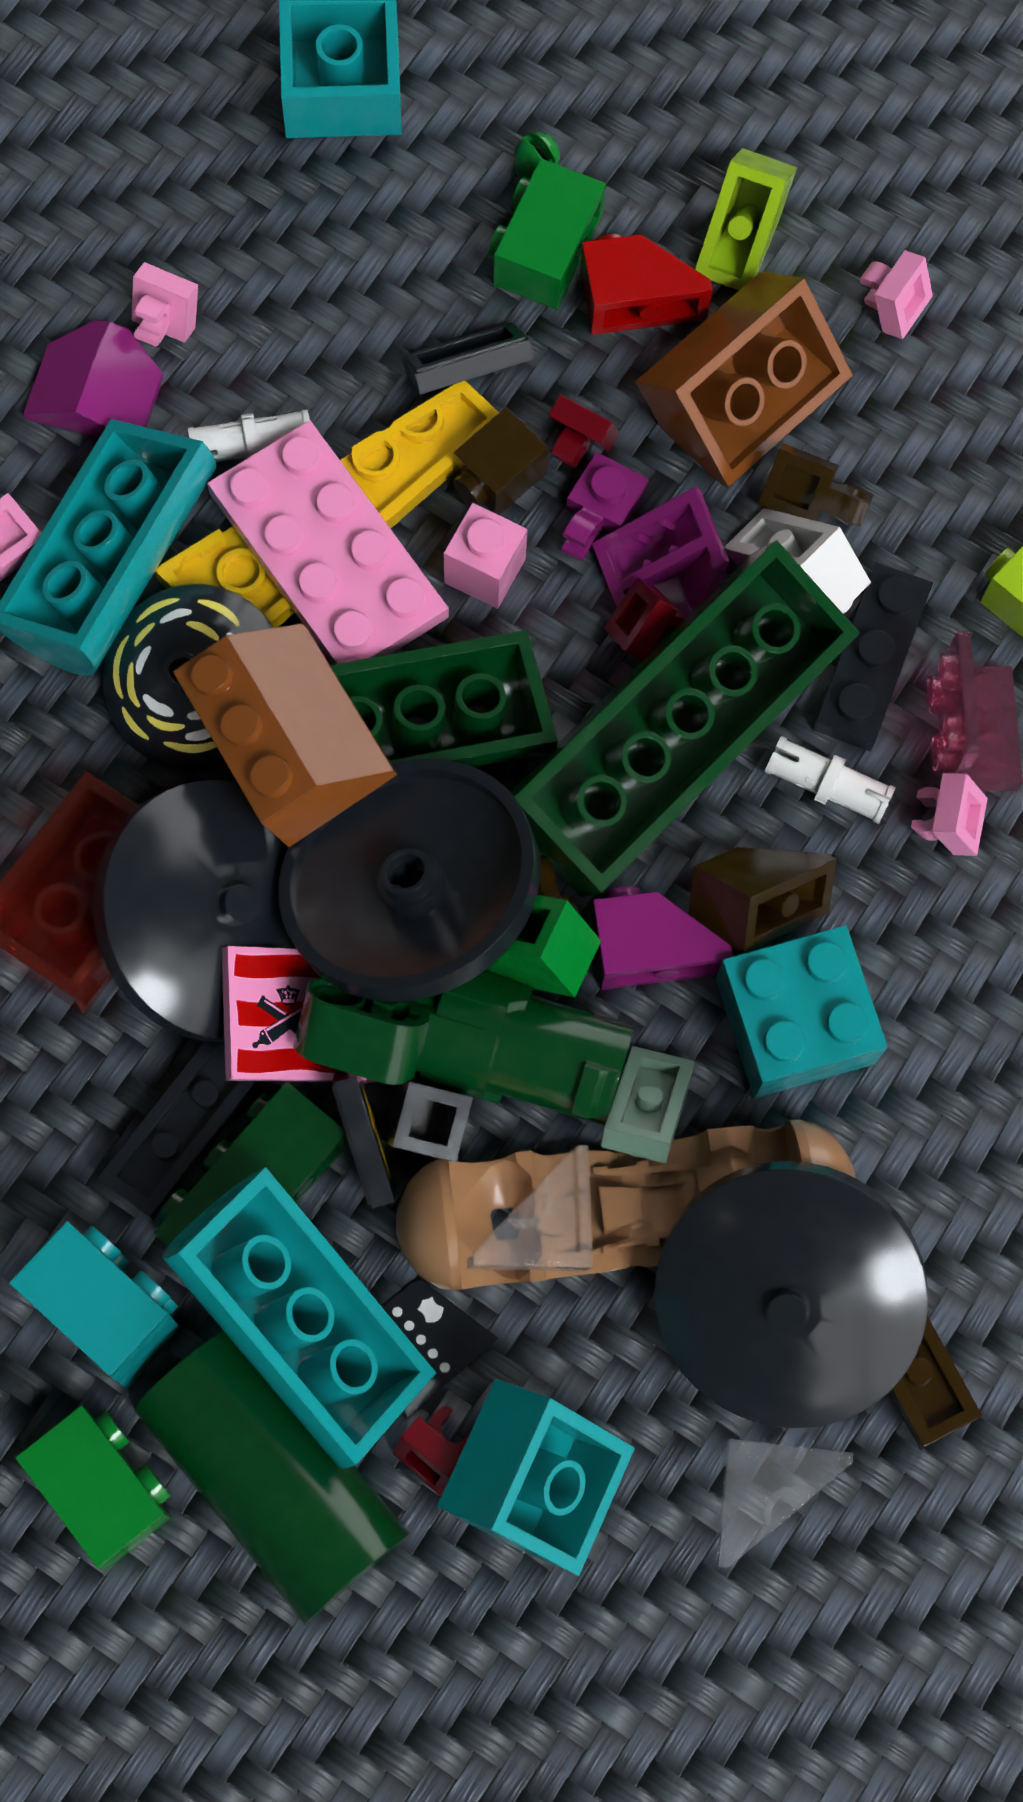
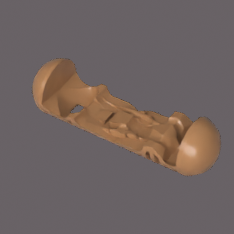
[396,1120,856,1291]

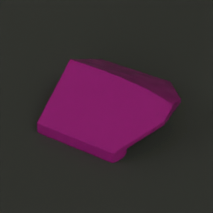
[23,320,163,438]
[592,487,729,627]

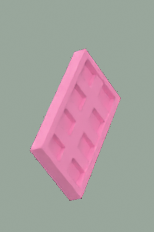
[207,420,449,665]

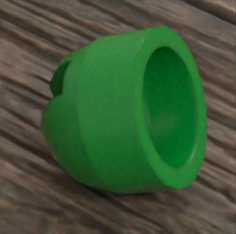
[514,131,560,179]

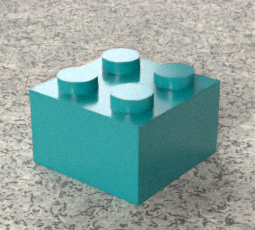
[279,0,402,138]
[715,925,888,1099]
[9,1221,182,1389]
[437,1378,635,1576]

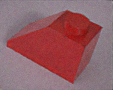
[580,234,713,335]

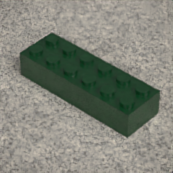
[509,540,860,897]

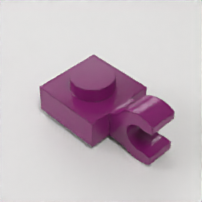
[561,452,649,562]

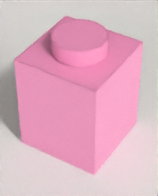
[444,503,528,609]

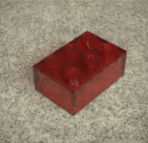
[0,771,138,1016]

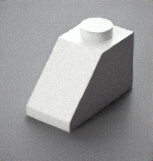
[724,508,871,614]

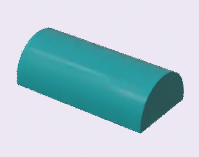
[0,419,216,676]
[162,1167,436,1468]

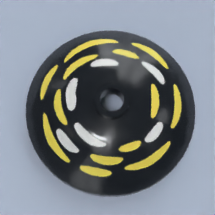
[103,584,274,772]

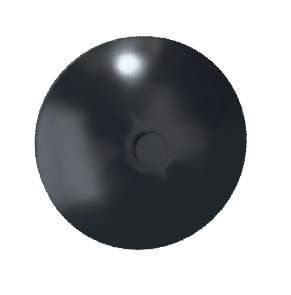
[278,759,541,1002]
[92,780,296,1042]
[654,1161,928,1428]

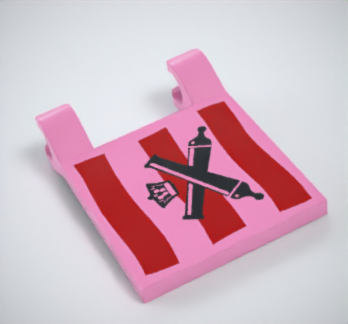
[222,946,377,1083]

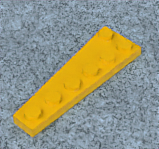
[155,381,499,628]

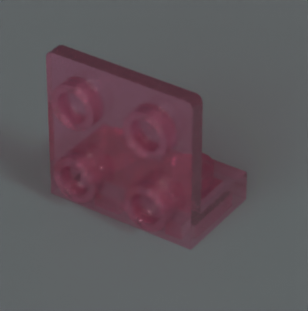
[926,632,1023,792]

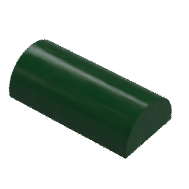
[330,630,558,767]
[135,1331,410,1625]

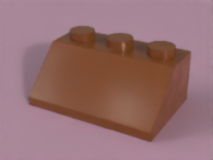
[635,271,853,487]
[173,624,397,847]

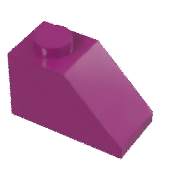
[590,887,733,990]

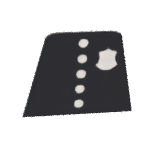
[382,1280,498,1417]

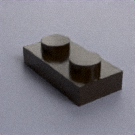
[889,1316,982,1449]

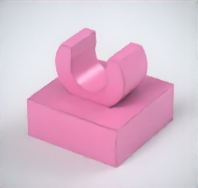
[859,250,933,339]
[132,262,198,347]
[911,773,988,856]

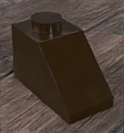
[688,847,837,953]

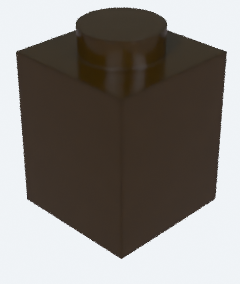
[453,407,549,515]

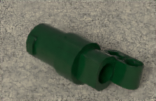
[293,971,635,1126]

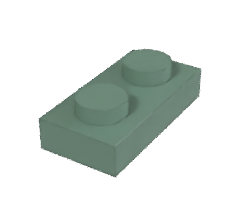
[601,1046,695,1163]

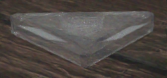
[467,1145,593,1271]
[716,1439,854,1569]

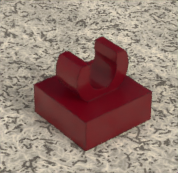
[548,394,620,470]
[604,577,685,661]
[392,1405,472,1497]

